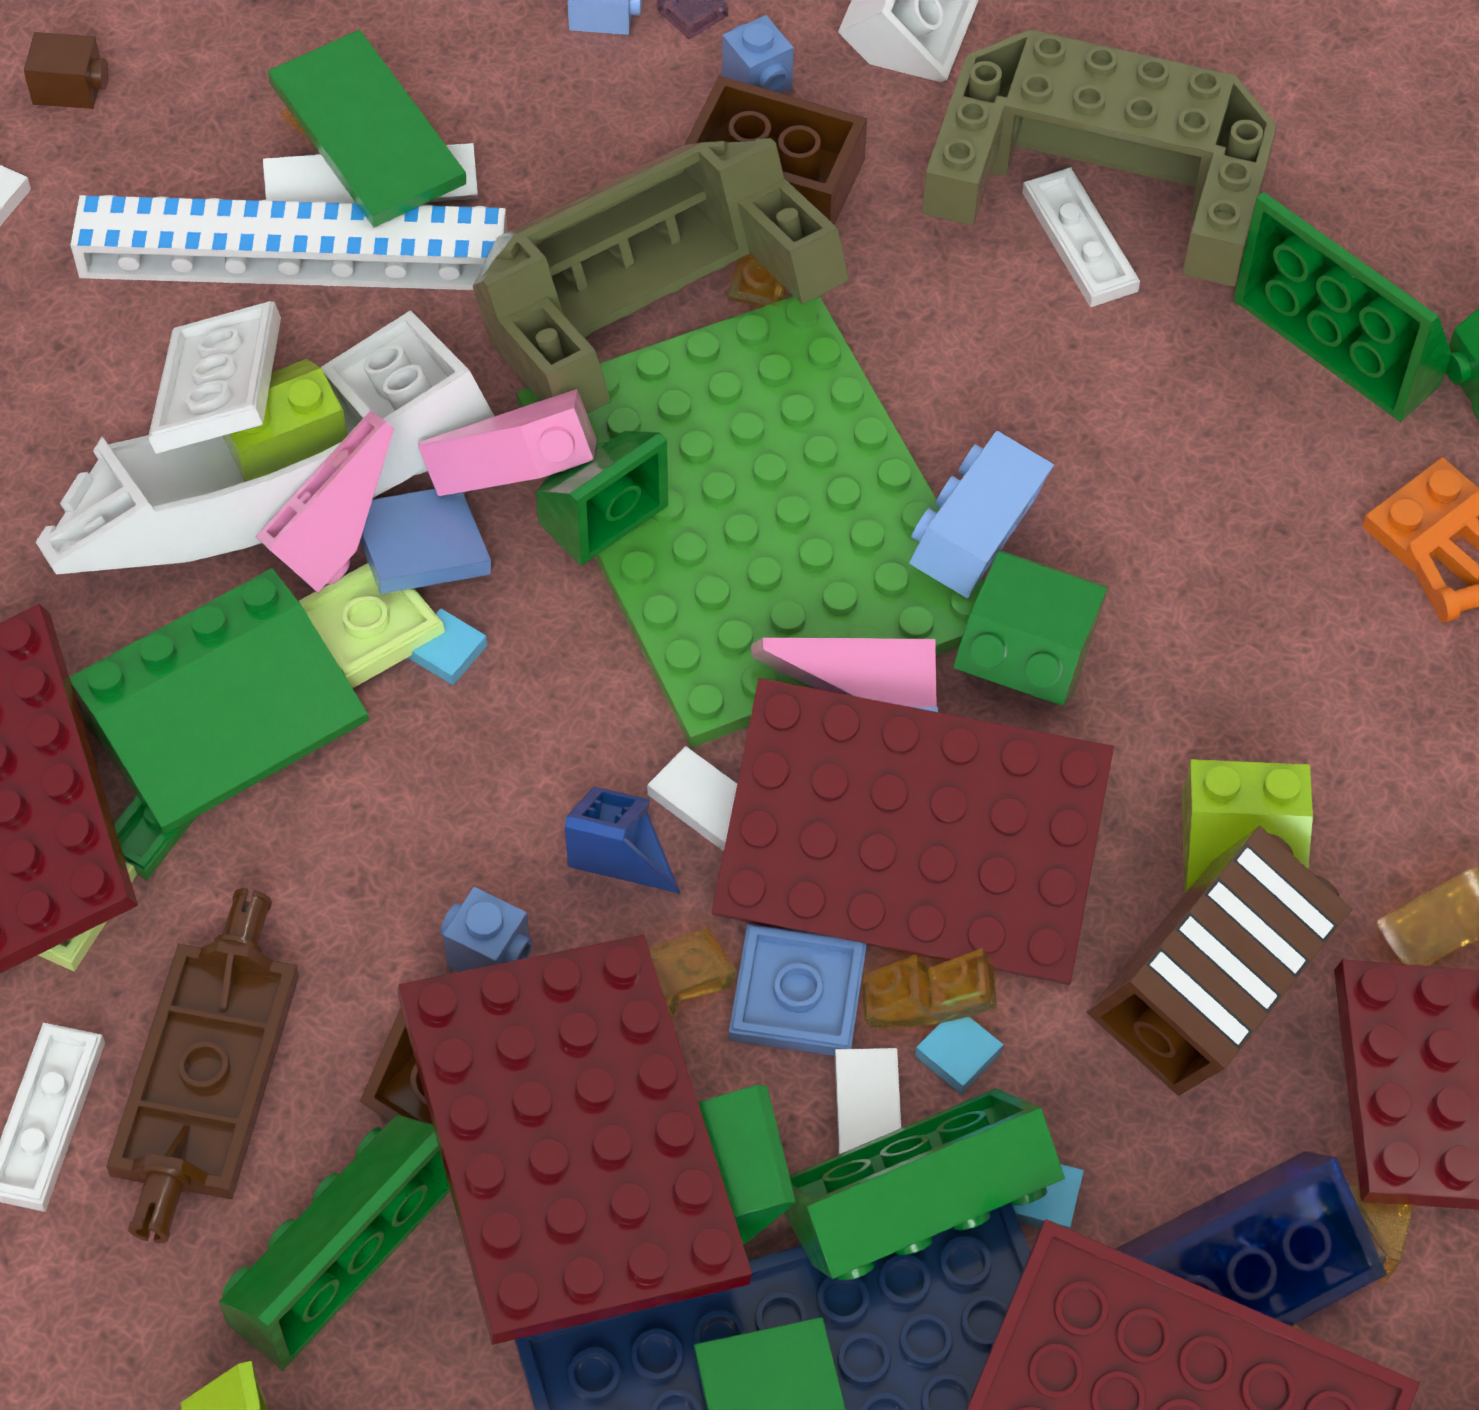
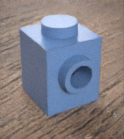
[722,15,794,94]
[440,887,533,972]

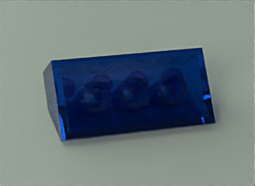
[1115,1151,1387,1326]

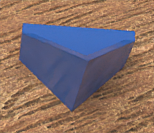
[565,786,681,894]

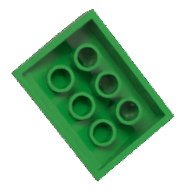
[1233,192,1451,423]
[69,568,369,835]

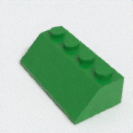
[784,1088,1065,1280]
[218,1115,450,1371]

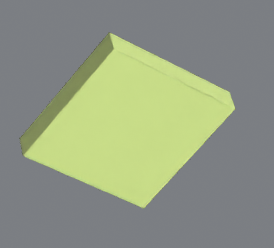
[299,563,445,689]

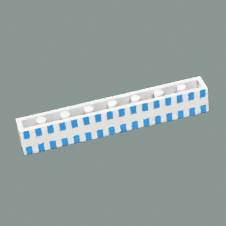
[71,195,508,290]

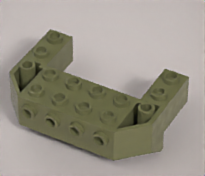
[922,29,1277,287]
[472,138,849,415]

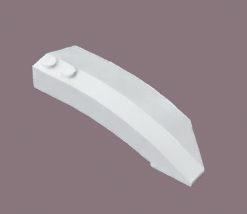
[36,310,495,575]

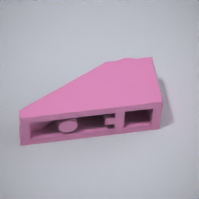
[418,389,597,496]
[256,411,394,593]
[751,638,937,707]

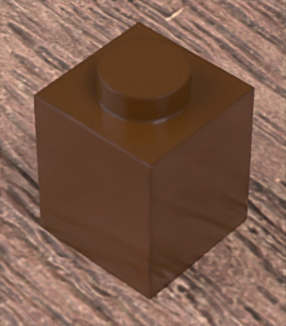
[24,32,109,109]

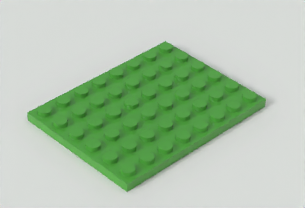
[516,296,984,748]

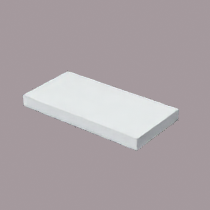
[148,301,281,454]

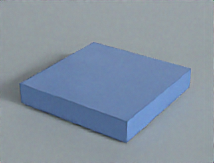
[360,489,491,594]
[728,924,867,1056]

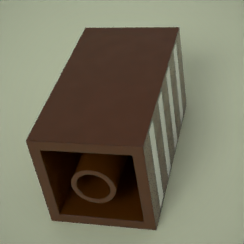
[1086,826,1353,1095]

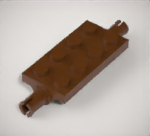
[106,888,299,1243]

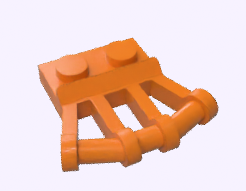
[1362,457,1479,623]

